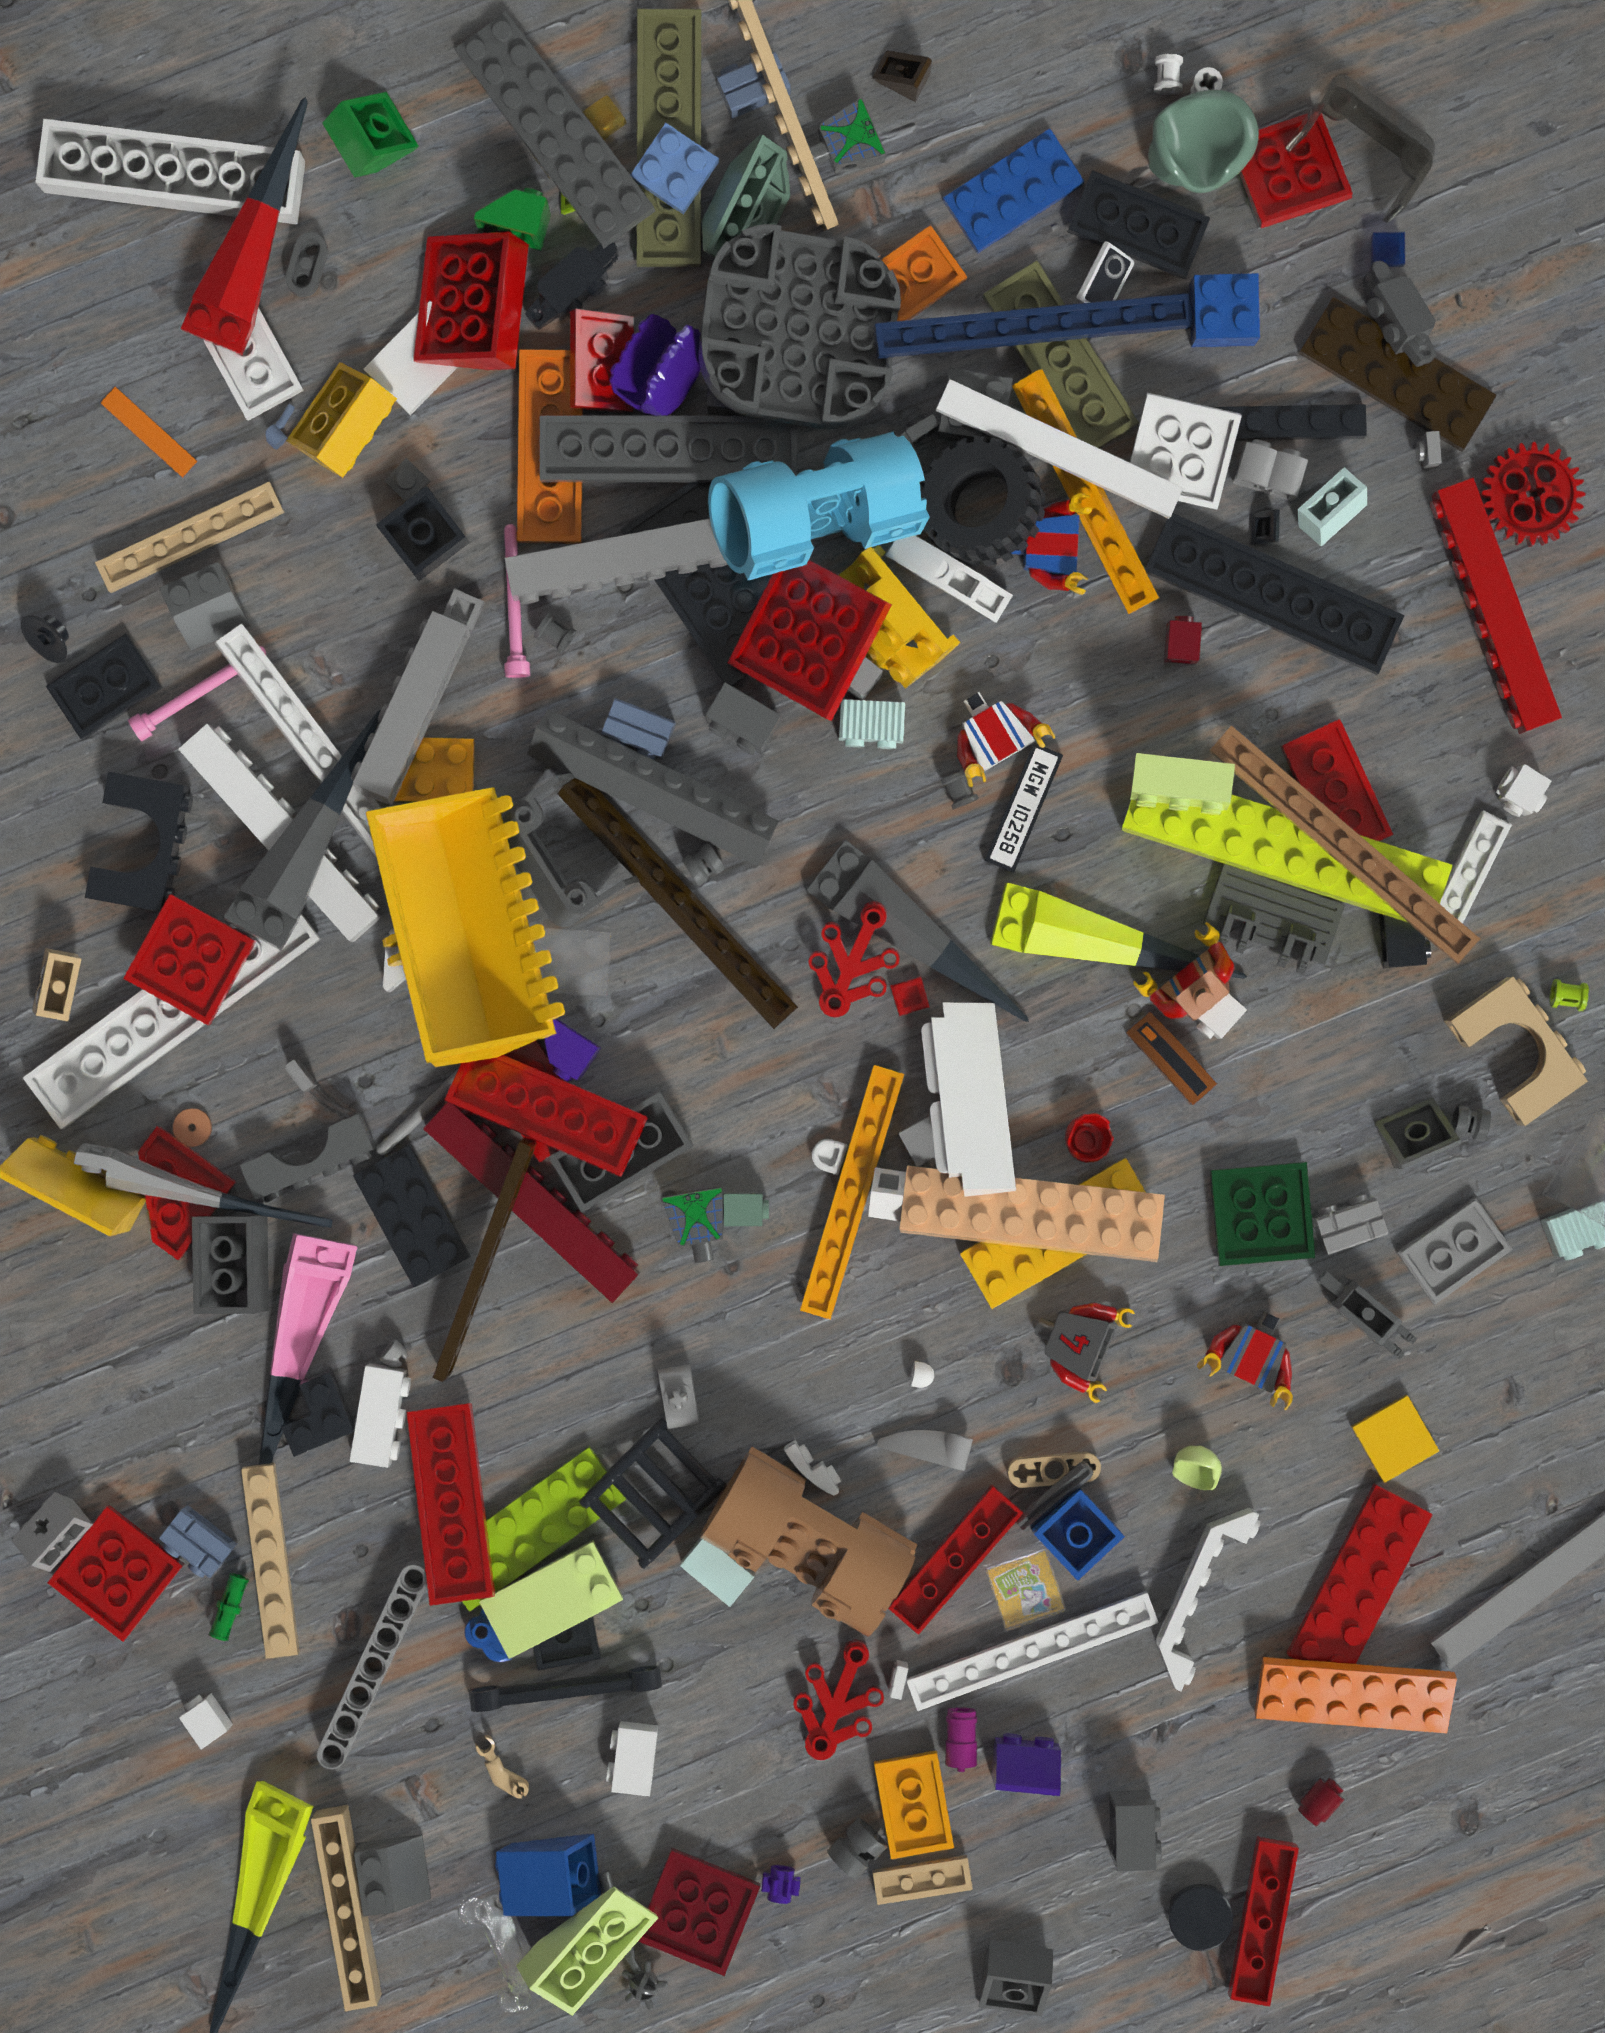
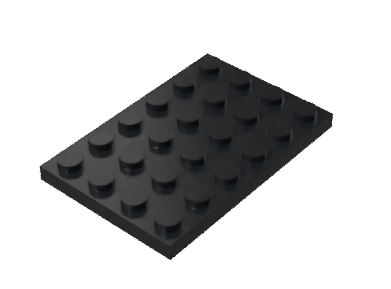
[620,482,773,686]

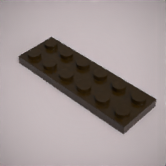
[1298,296,1497,452]

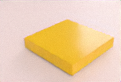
[1351,1395,1439,1483]

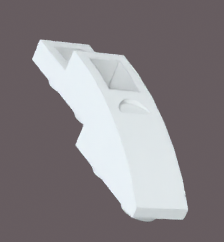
[885,535,1013,623]

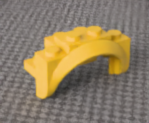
[838,545,960,689]

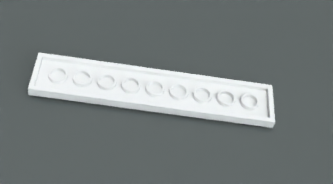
[23,913,321,1129]

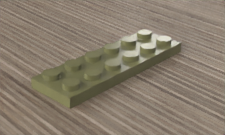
[982,261,1139,449]

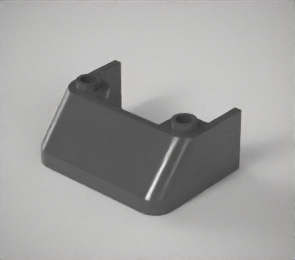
[502,773,639,927]

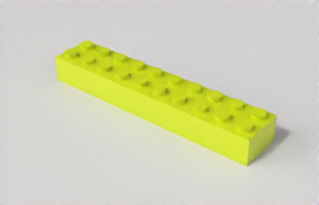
[1122,795,1453,922]

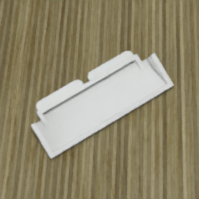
[921,1002,1016,1197]

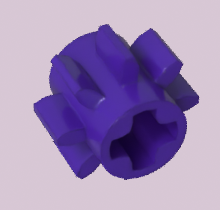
[761,1865,801,1904]

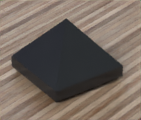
[1251,509,1280,545]

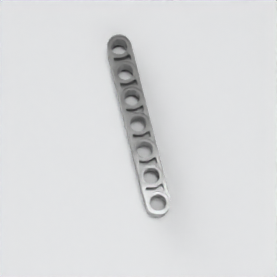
[317,1560,427,1770]

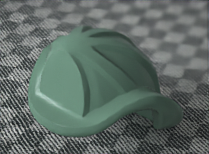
[1148,90,1259,193]

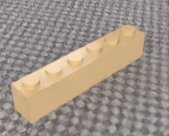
[311,1805,382,2011]

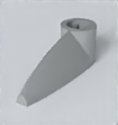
[877,1430,973,1471]

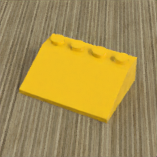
[0,1135,146,1236]

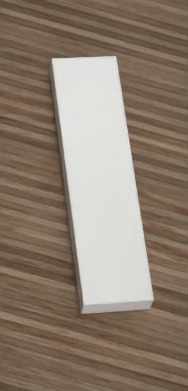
[1440,810,1512,923]

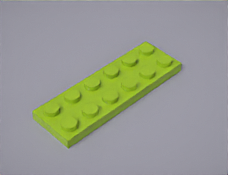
[462,1446,626,1612]

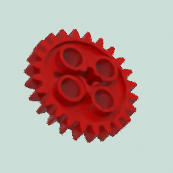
[1480,442,1586,547]

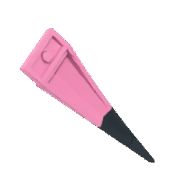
[259,1233,357,1465]

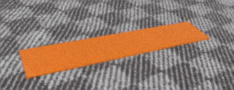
[101,387,198,478]

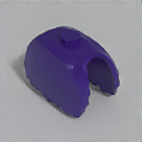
[609,314,701,416]

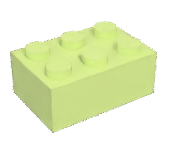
[1130,753,1235,815]

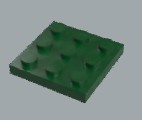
[1210,1162,1315,1266]

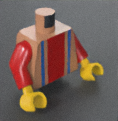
[1133,922,1234,1021]

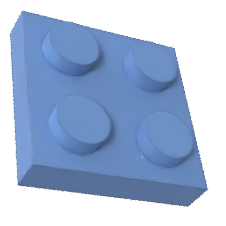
[630,123,719,215]

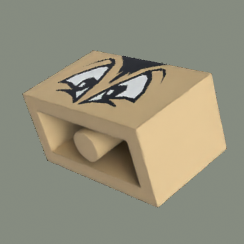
[32,948,81,1021]

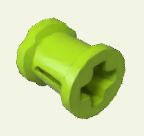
[1549,979,1589,1012]

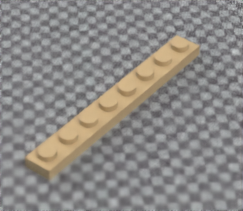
[728,0,839,231]

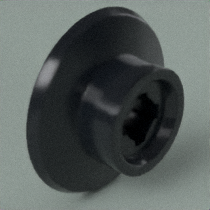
[21,615,69,663]

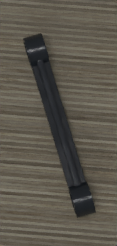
[469,1665,662,1712]

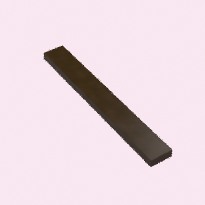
[432,1137,537,1382]

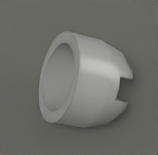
[379,1339,407,1368]

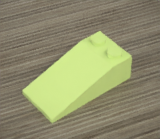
[479,1540,623,1659]
[516,1886,658,2016]

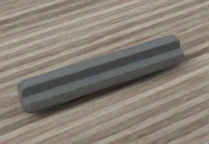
[1016,1461,1094,1532]

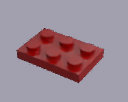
[570,309,634,414]

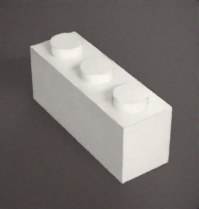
[350,1363,411,1468]

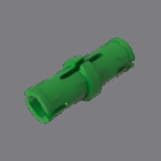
[208,1573,249,1641]

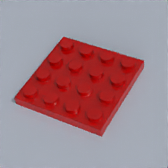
[727,560,892,721]

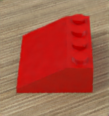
[413,232,529,370]

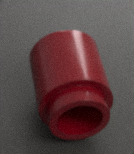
[1298,1777,1345,1827]

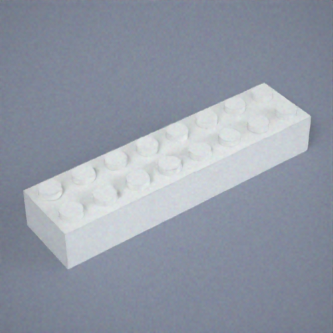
[35,119,305,224]

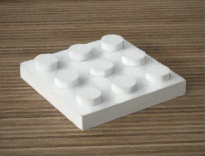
[1130,392,1242,510]

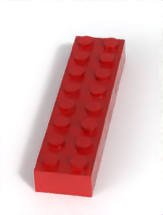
[888,1484,1023,1635]
[1228,1836,1299,2007]

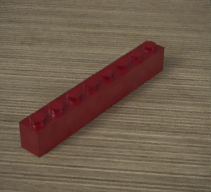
[423,1102,640,1303]

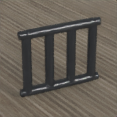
[578,1418,727,1569]

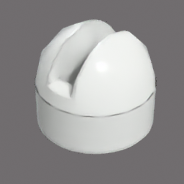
[910,1361,934,1388]

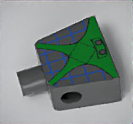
[809,98,886,174]
[662,1186,723,1263]

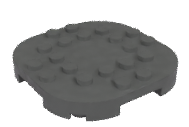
[698,224,901,429]

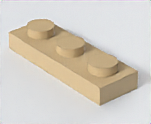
[872,1855,973,1905]

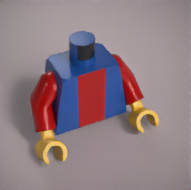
[1012,493,1092,595]

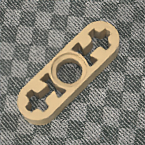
[1007,1451,1101,1488]

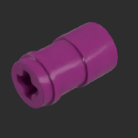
[945,1707,977,1772]

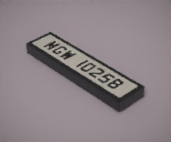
[984,743,1063,873]

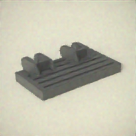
[1202,864,1345,974]

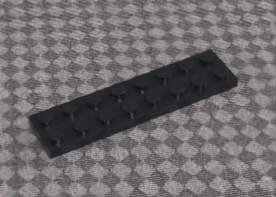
[1145,513,1404,675]

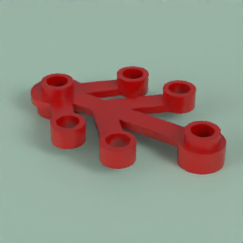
[809,901,900,1017]
[793,1639,884,1760]

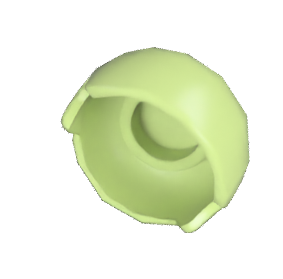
[1172,1446,1222,1490]

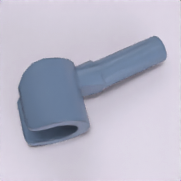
[265,404,295,450]

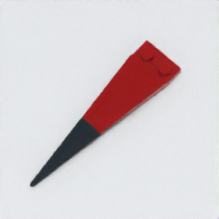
[181,97,308,356]

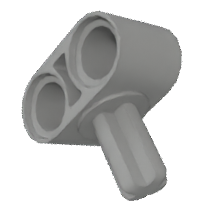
[658,1364,700,1429]

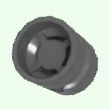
[827,1817,888,1880]

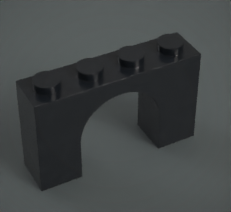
[85,771,193,912]

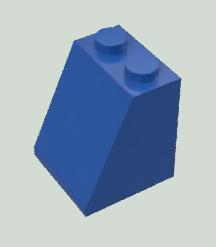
[495,1834,601,1916]

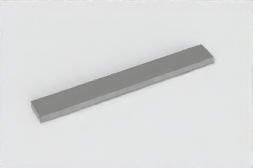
[1429,1511,1605,1669]

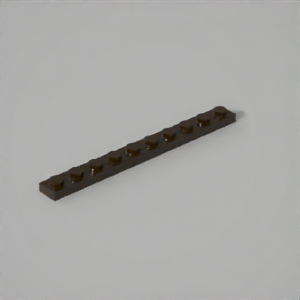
[557,778,798,1029]

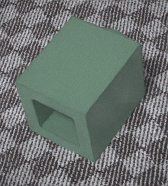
[724,1193,769,1226]

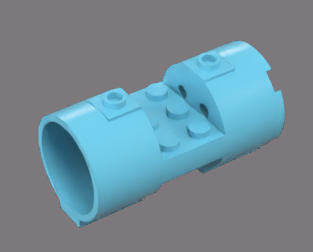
[708,431,930,580]

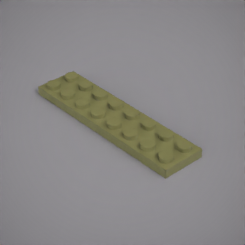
[637,9,702,267]

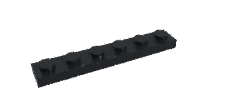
[1213,404,1367,441]

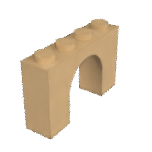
[1444,977,1588,1126]

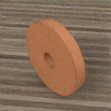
[173,1108,212,1147]

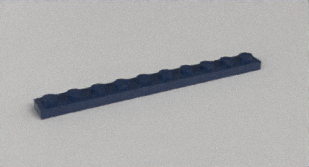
[873,293,1194,359]

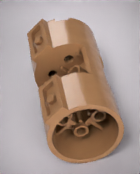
[700,1447,917,1637]

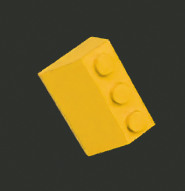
[286,362,397,478]

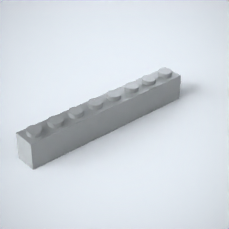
[504,519,728,604]

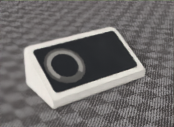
[1077,241,1134,304]

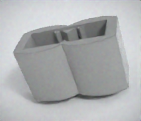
[1233,439,1308,501]

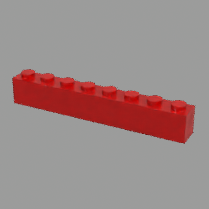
[1430,477,1562,734]

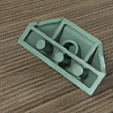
[702,135,790,258]

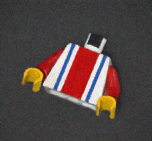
[957,692,1055,787]

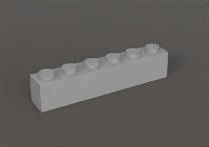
[351,611,471,806]

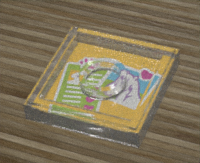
[985,1549,1067,1631]

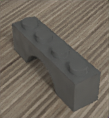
[239,1113,377,1203]

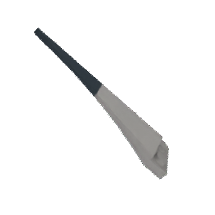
[74,1143,333,1228]

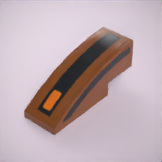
[1126,1012,1217,1105]

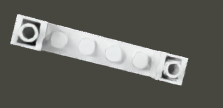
[1155,1508,1260,1691]

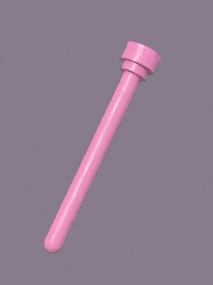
[504,524,530,678]
[128,646,266,741]

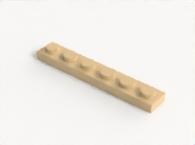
[95,482,285,593]
[241,1463,300,1659]

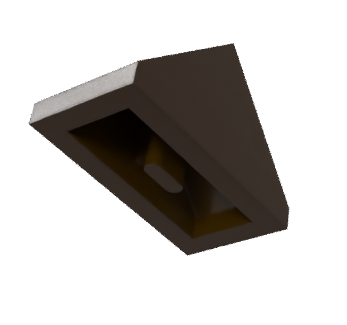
[872,50,932,103]

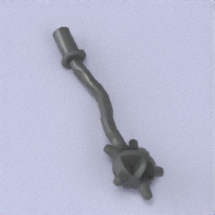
[597,1870,668,2010]

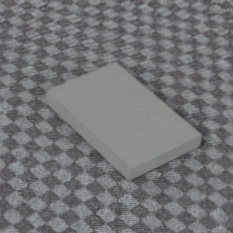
[1396,1197,1513,1305]

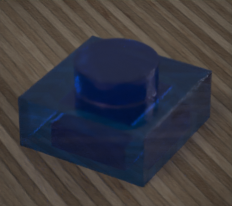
[1371,232,1405,267]

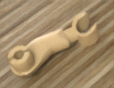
[475,1735,529,1799]

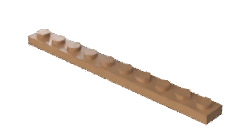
[1209,726,1480,964]

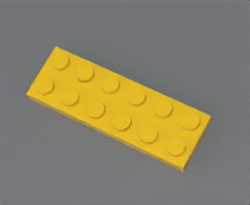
[960,1158,1146,1309]

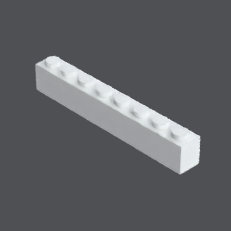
[178,724,382,942]

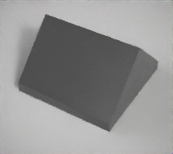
[1375,1097,1461,1170]

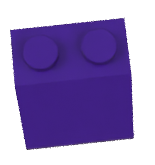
[544,1018,601,1082]
[991,1733,1061,1796]

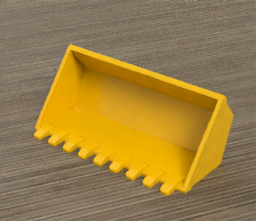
[366,787,565,1067]

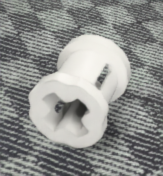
[1154,54,1183,95]
[1190,67,1223,94]

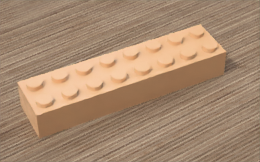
[900,1166,1165,1262]

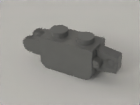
[1362,260,1437,367]
[1316,1270,1417,1359]

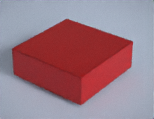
[890,977,930,1016]

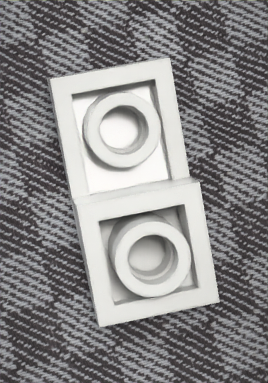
[784,1440,841,1496]

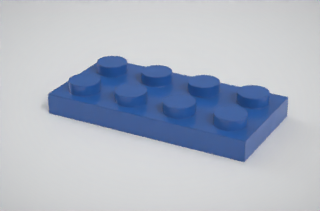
[943,128,1085,254]

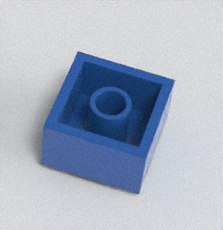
[1189,273,1260,347]
[1031,1488,1125,1581]

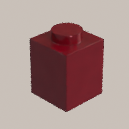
[1164,616,1202,665]

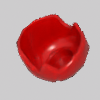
[1065,1113,1114,1163]

